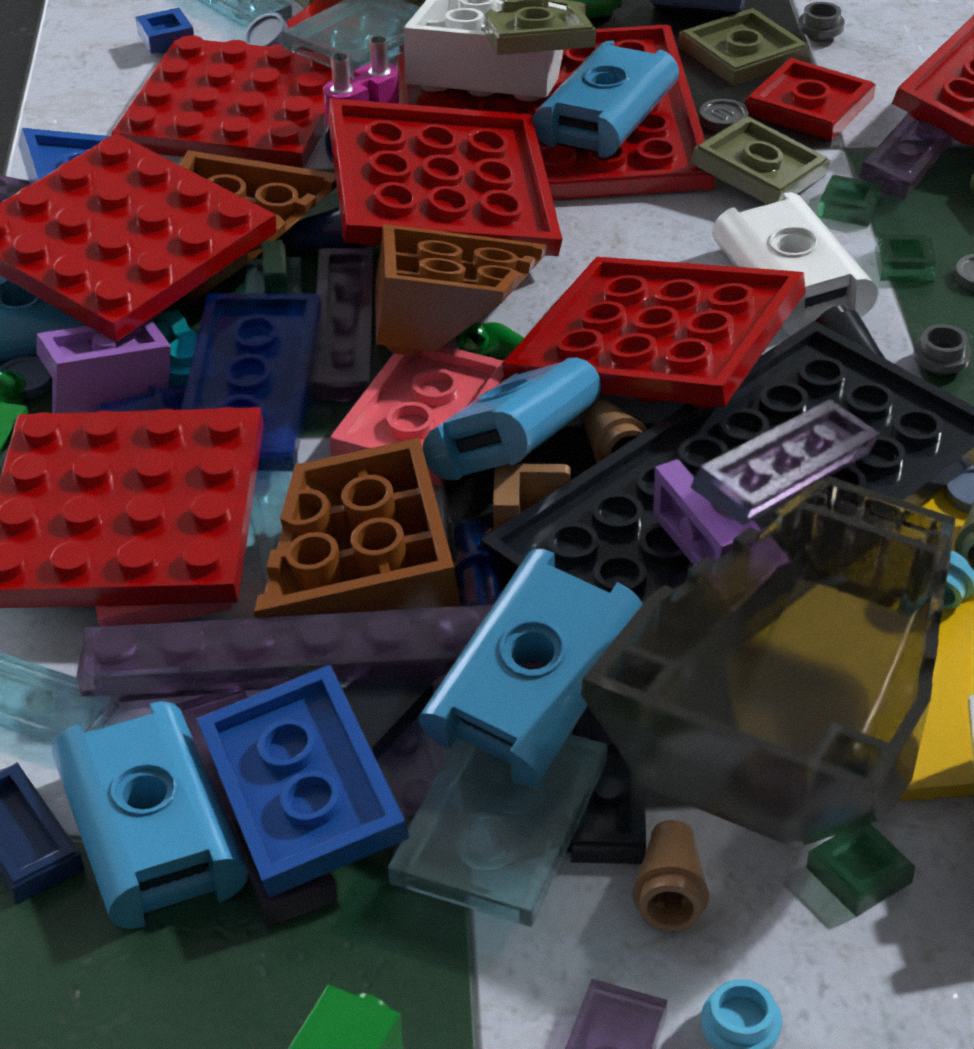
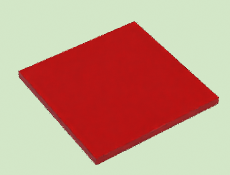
[394,25,715,200]

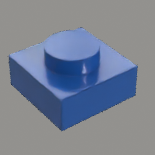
[135,8,194,54]

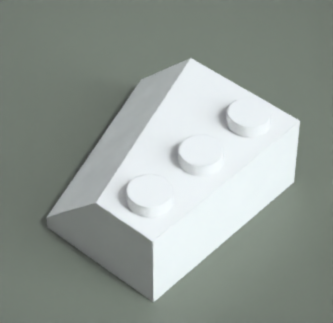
[404,0,566,101]

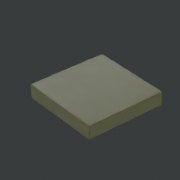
[678,8,810,86]
[690,116,830,204]

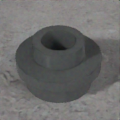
[798,2,845,42]
[913,324,972,376]

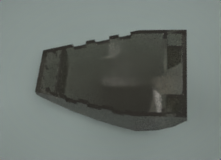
[581,475,956,849]

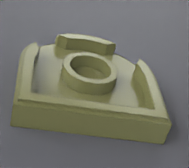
[485,0,596,55]

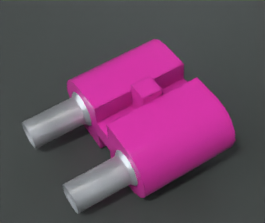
[323,35,400,127]

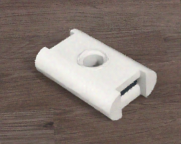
[712,192,878,335]

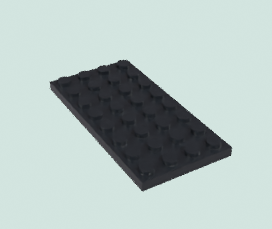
[481,321,974,692]

